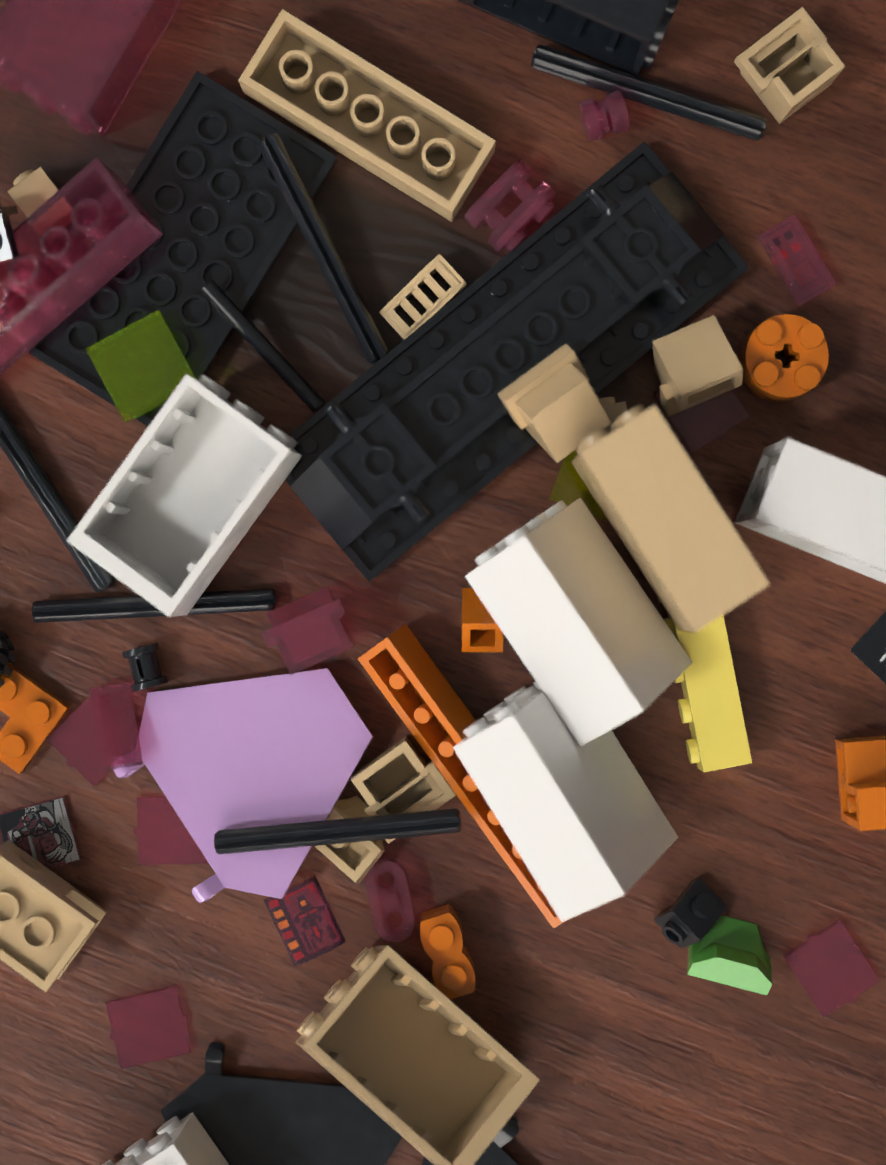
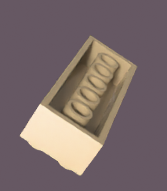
[238,9,496,222]

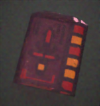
[264,876,346,966]

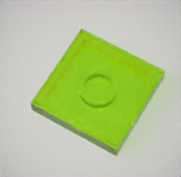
[86,310,197,423]

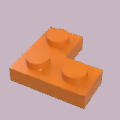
[0,663,70,775]

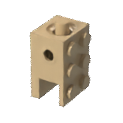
[0,840,108,992]

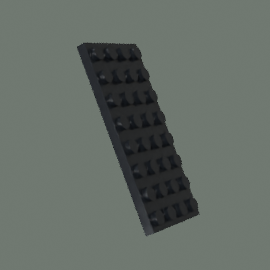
[24,71,338,427]

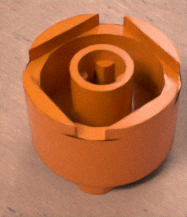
[738,314,829,402]

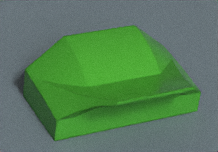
[687,915,772,995]

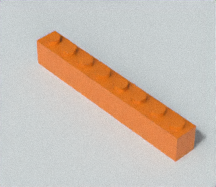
[358,623,570,928]

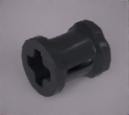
[122,643,168,692]

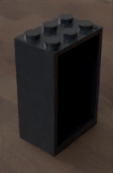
[458,0,679,76]

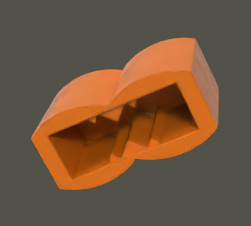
[420,904,475,1000]

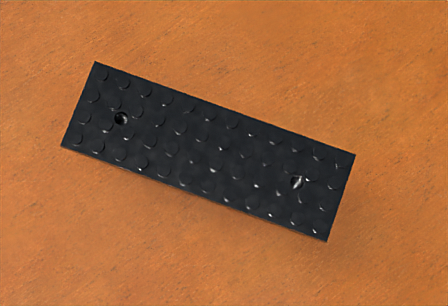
[285,141,749,582]

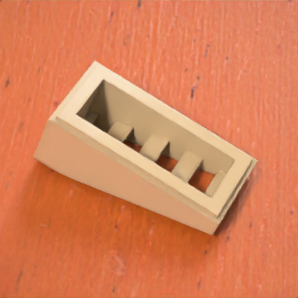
[379,254,467,340]

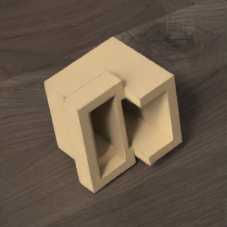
[734,7,845,124]
[653,315,743,417]
[498,344,611,463]
[351,735,456,844]

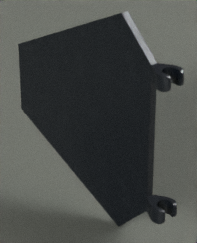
[161,1042,402,1165]

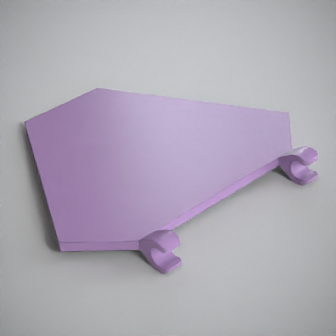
[112,668,374,903]

